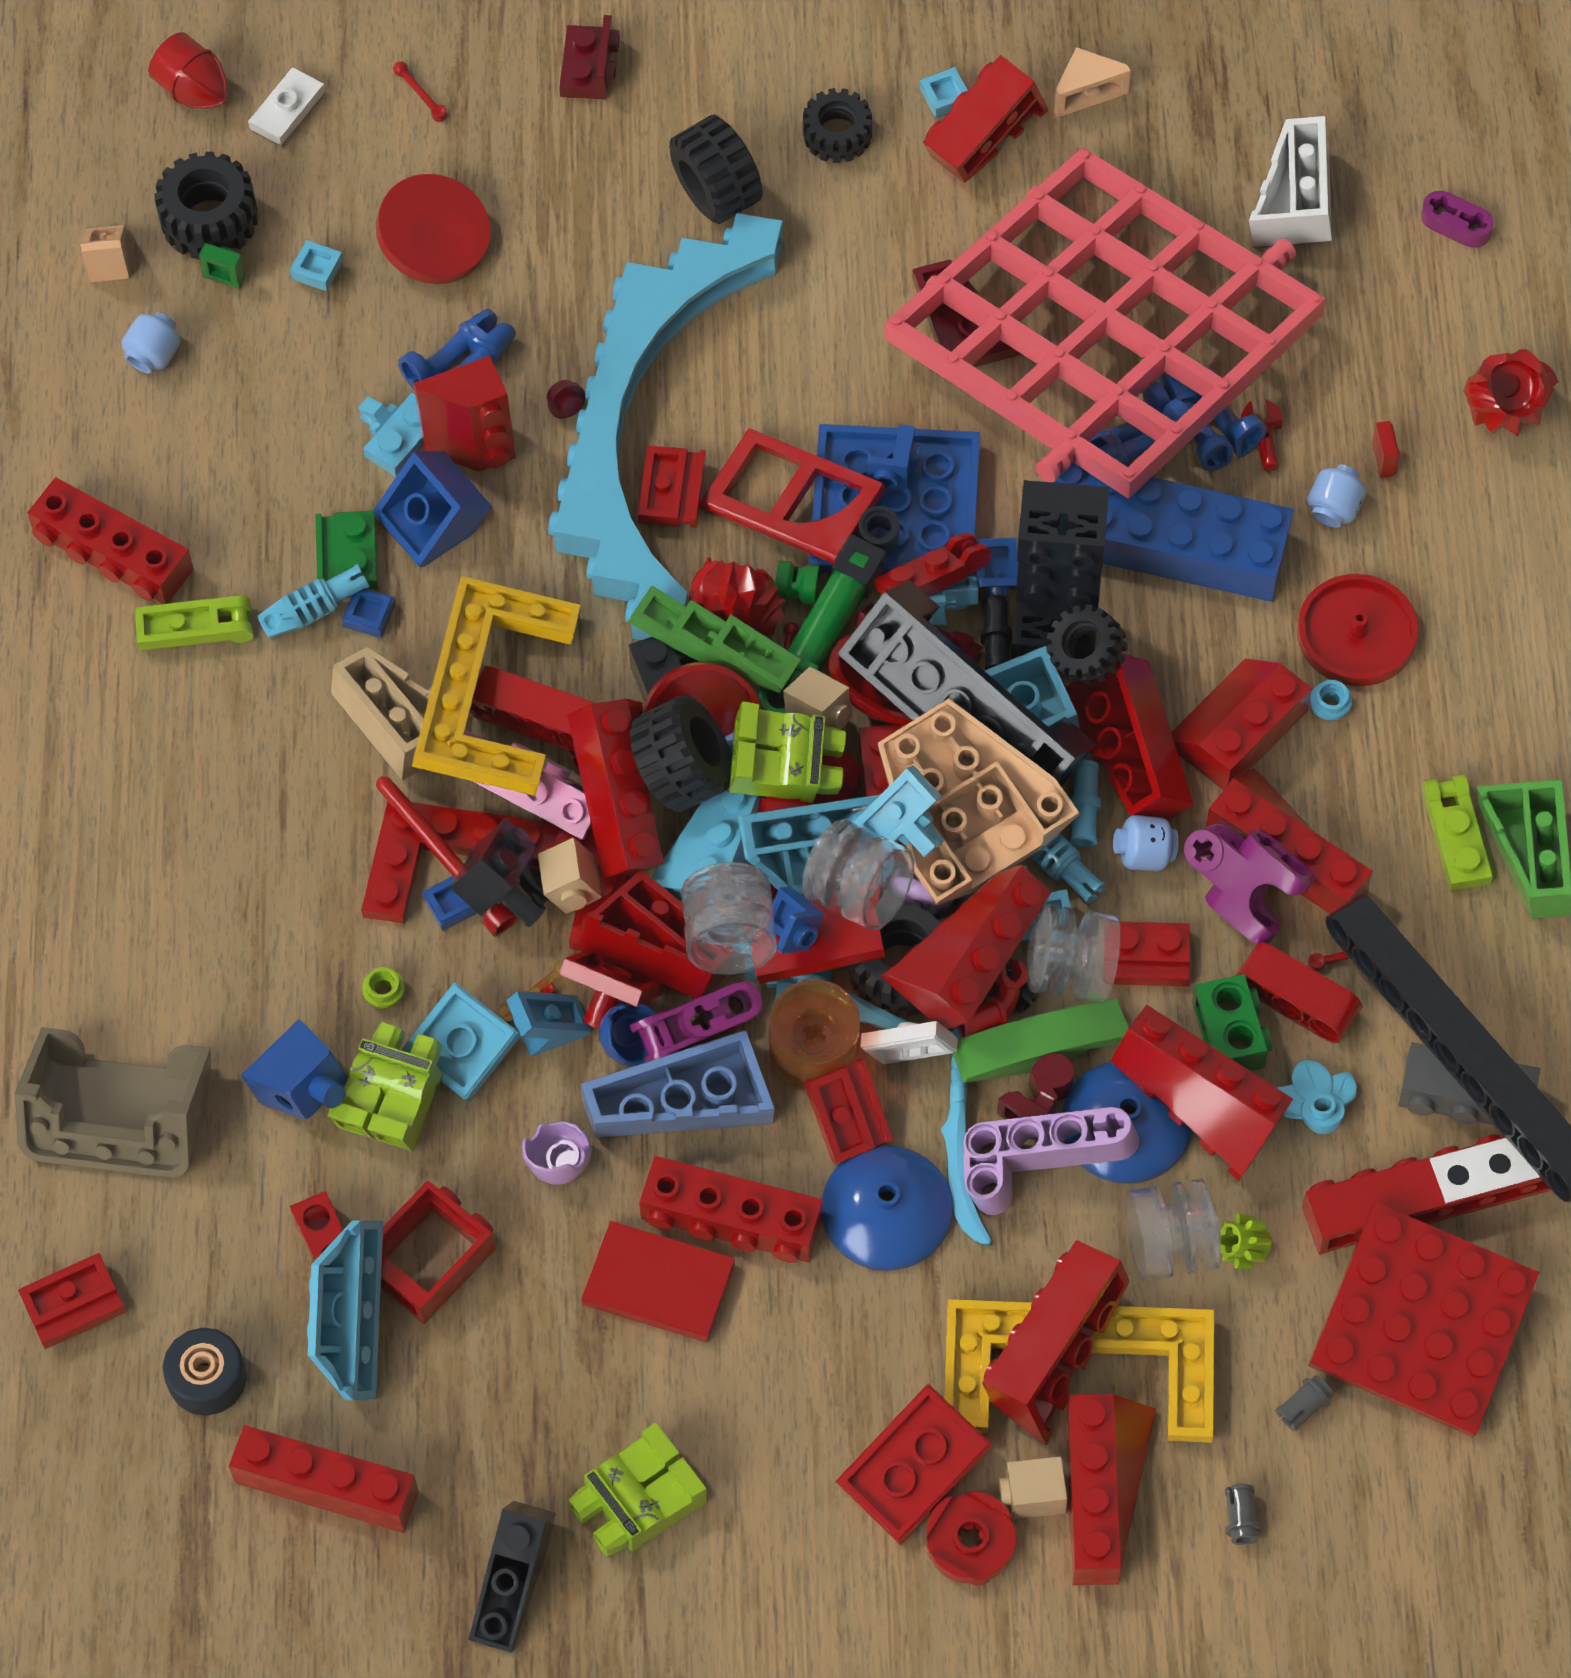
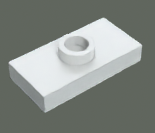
[248,67,325,146]
[860,1021,958,1065]

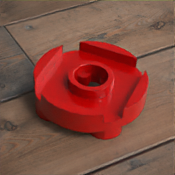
[926,1492,1016,1586]

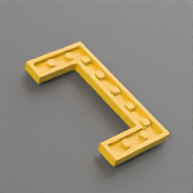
[412,576,581,796]
[944,1299,1214,1443]

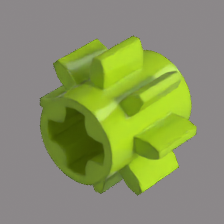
[1217,1213,1272,1270]

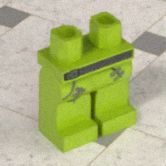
[729,701,846,802]
[327,1022,443,1152]
[568,1422,707,1557]

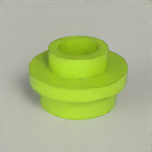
[362,967,405,1009]

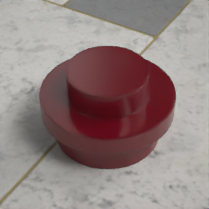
[546,380,586,419]

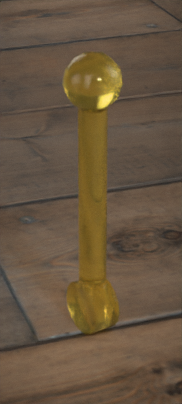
[499,960,564,1021]

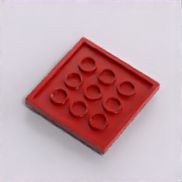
[1307,1202,1540,1437]

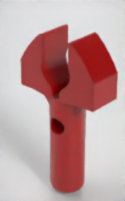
[1240,399,1283,471]

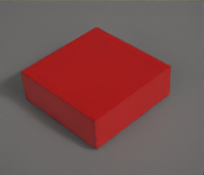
[1372,421,1400,478]

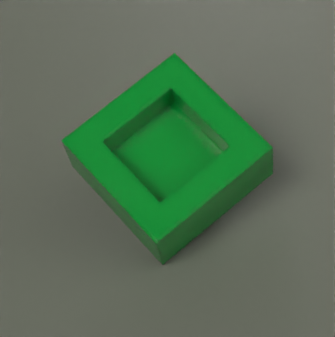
[199,243,246,289]

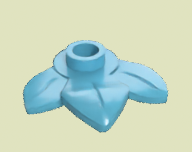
[1277,1060,1357,1134]

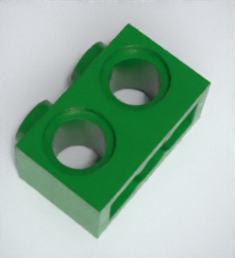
[1192,974,1272,1071]

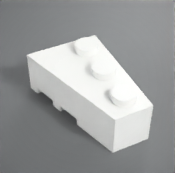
[1249,116,1332,247]

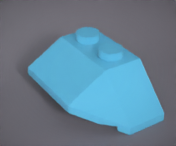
[739,795,899,894]
[307,1220,383,1400]

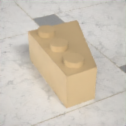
[331,647,473,780]

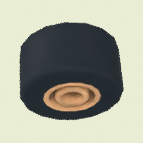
[162,1327,247,1416]

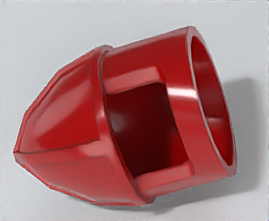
[148,32,227,109]

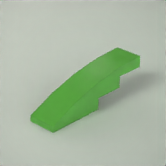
[628,585,801,693]
[952,999,1129,1083]

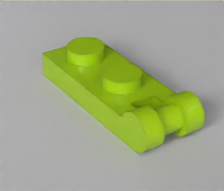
[135,595,254,651]
[1422,774,1493,891]

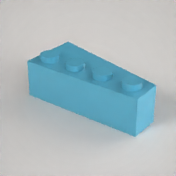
[651,758,767,920]

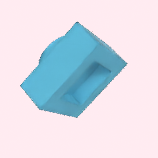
[919,67,968,118]
[290,240,344,291]

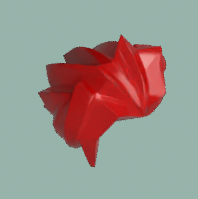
[1463,349,1559,437]
[689,557,787,635]

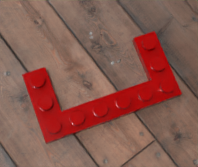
[361,801,628,951]

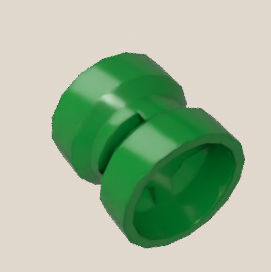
[775,560,821,605]

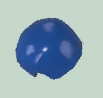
[599,1002,656,1066]

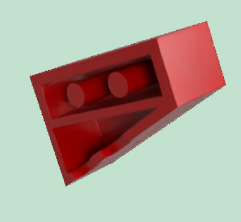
[577,870,739,999]

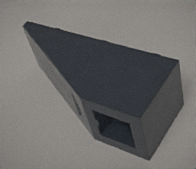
[468,1501,556,1653]

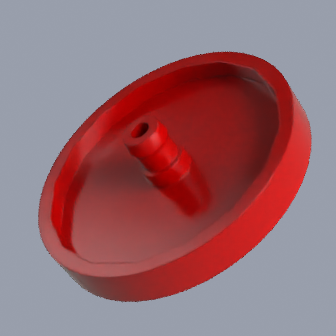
[376,174,491,284]
[1297,574,1418,686]
[643,662,762,736]

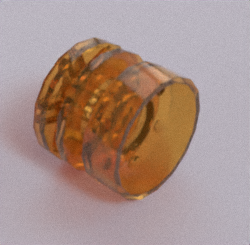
[769,979,860,1088]

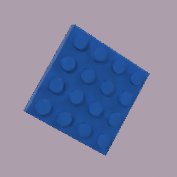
[809,424,980,576]

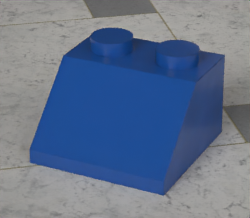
[374,451,492,567]

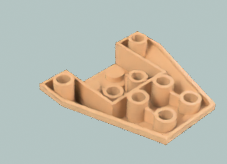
[878,699,1079,905]

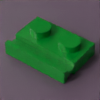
[315,510,378,589]

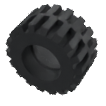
[669,114,763,224]
[154,151,258,259]
[630,695,732,812]
[849,898,946,1017]

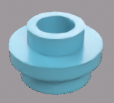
[1310,680,1352,721]

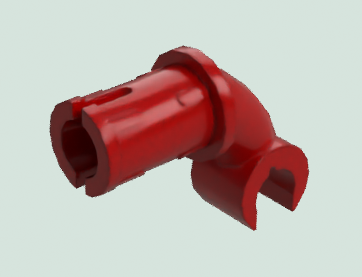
[956,959,1028,1037]

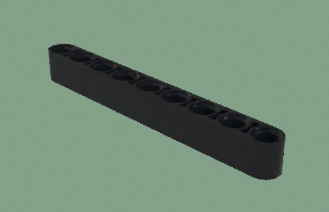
[1326,895,1571,1202]

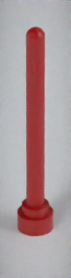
[376,776,518,937]

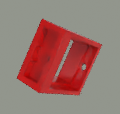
[381,1180,496,1324]

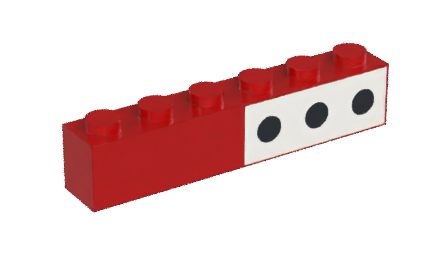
[1302,1134,1552,1254]

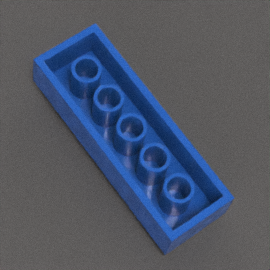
[1053,462,1294,602]

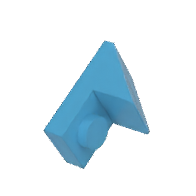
[506,991,592,1055]

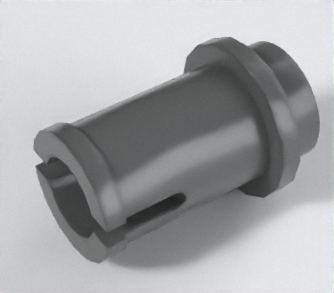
[1275,1375,1334,1431]
[1225,1484,1262,1545]

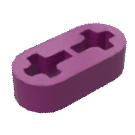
[1421,191,1494,248]

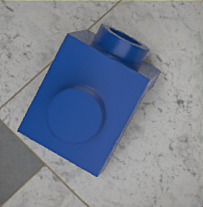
[867,424,922,489]
[976,538,1018,596]
[764,886,825,954]

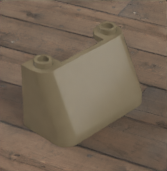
[14,1027,211,1177]

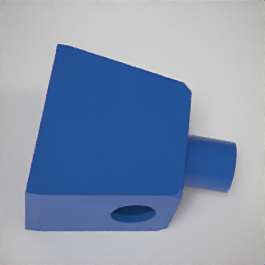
[241,1019,348,1120]

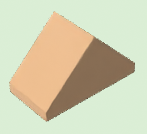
[1054,47,1130,118]
[80,225,129,283]

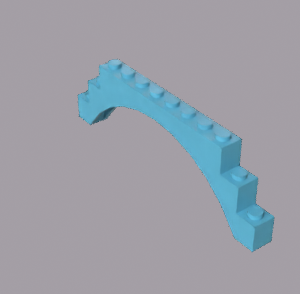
[548,213,783,640]

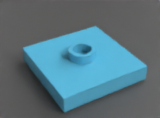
[401,982,521,1103]

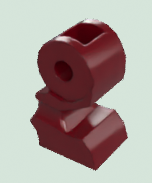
[997,1053,1074,1120]

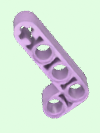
[963,1107,1139,1215]

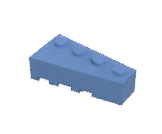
[581,1030,775,1138]

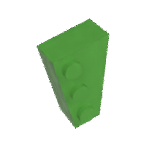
[1477,779,1571,919]

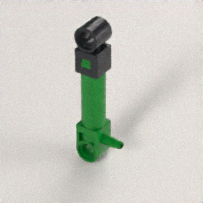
[758,506,900,714]

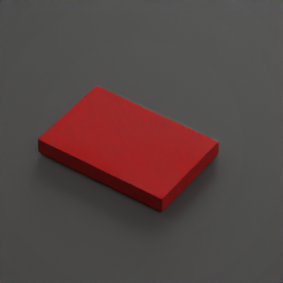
[745,879,886,985]
[581,1221,735,1343]
[835,1384,994,1545]

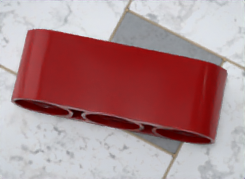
[1235,942,1363,1043]

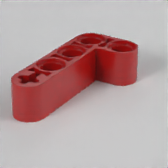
[469,665,594,770]

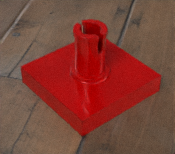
[559,950,664,1029]

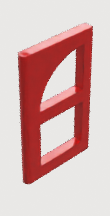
[700,428,886,564]

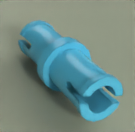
[1069,760,1101,848]

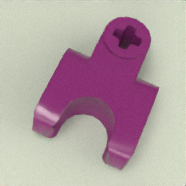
[1184,823,1315,944]
[629,981,762,1063]

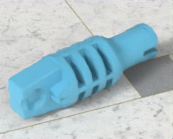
[258,564,370,639]
[1030,833,1106,904]

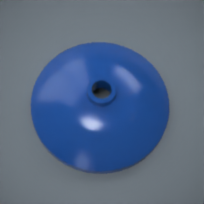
[1062,1062,1191,1184]
[822,1145,952,1271]

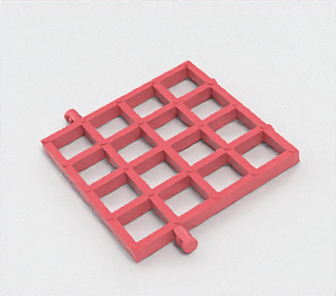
[884,147,1326,499]

